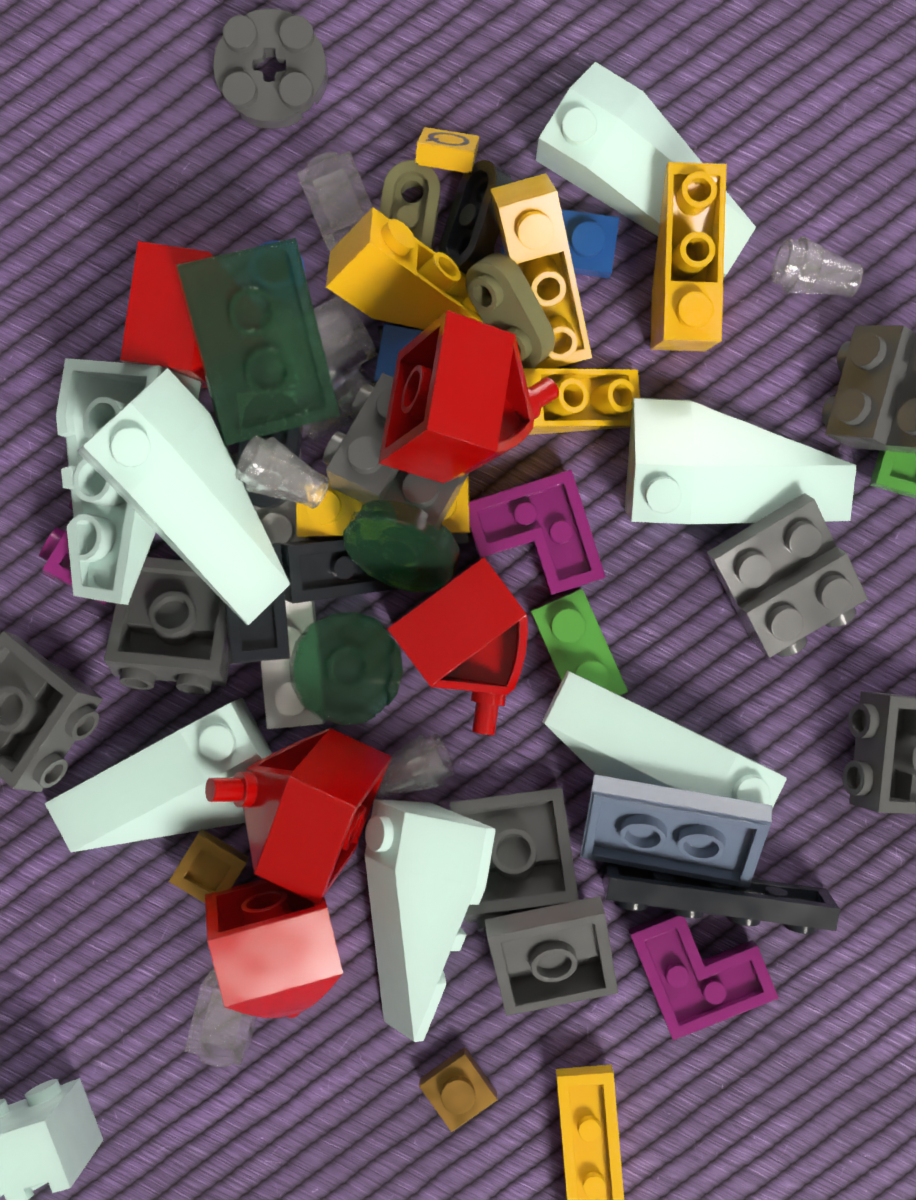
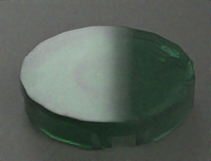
[343,500,460,592]
[289,612,403,725]

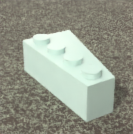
[0,1078,103,1200]

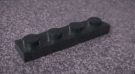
[602,862,840,934]

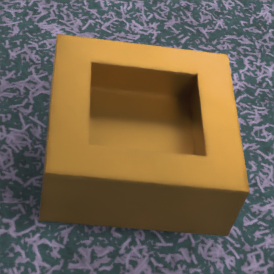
[168,829,249,903]
[419,1047,498,1132]

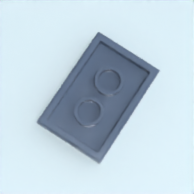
[580,774,772,888]

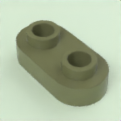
[379,160,441,249]
[466,253,555,368]

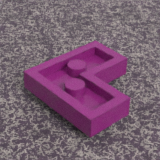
[469,470,606,595]
[628,912,779,1040]

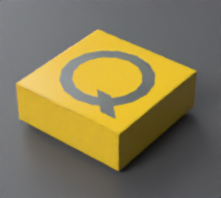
[415,127,479,173]

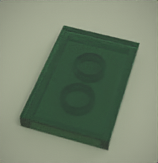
[175,238,340,446]

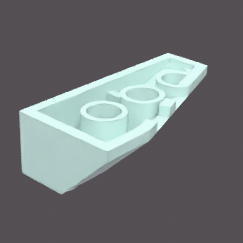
[536,62,756,277]
[56,358,201,605]
[77,368,290,625]
[625,397,857,524]
[542,670,787,808]
[45,698,272,852]
[365,799,496,1042]

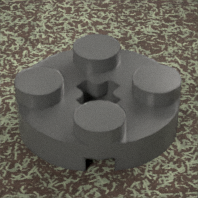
[213,9,328,129]

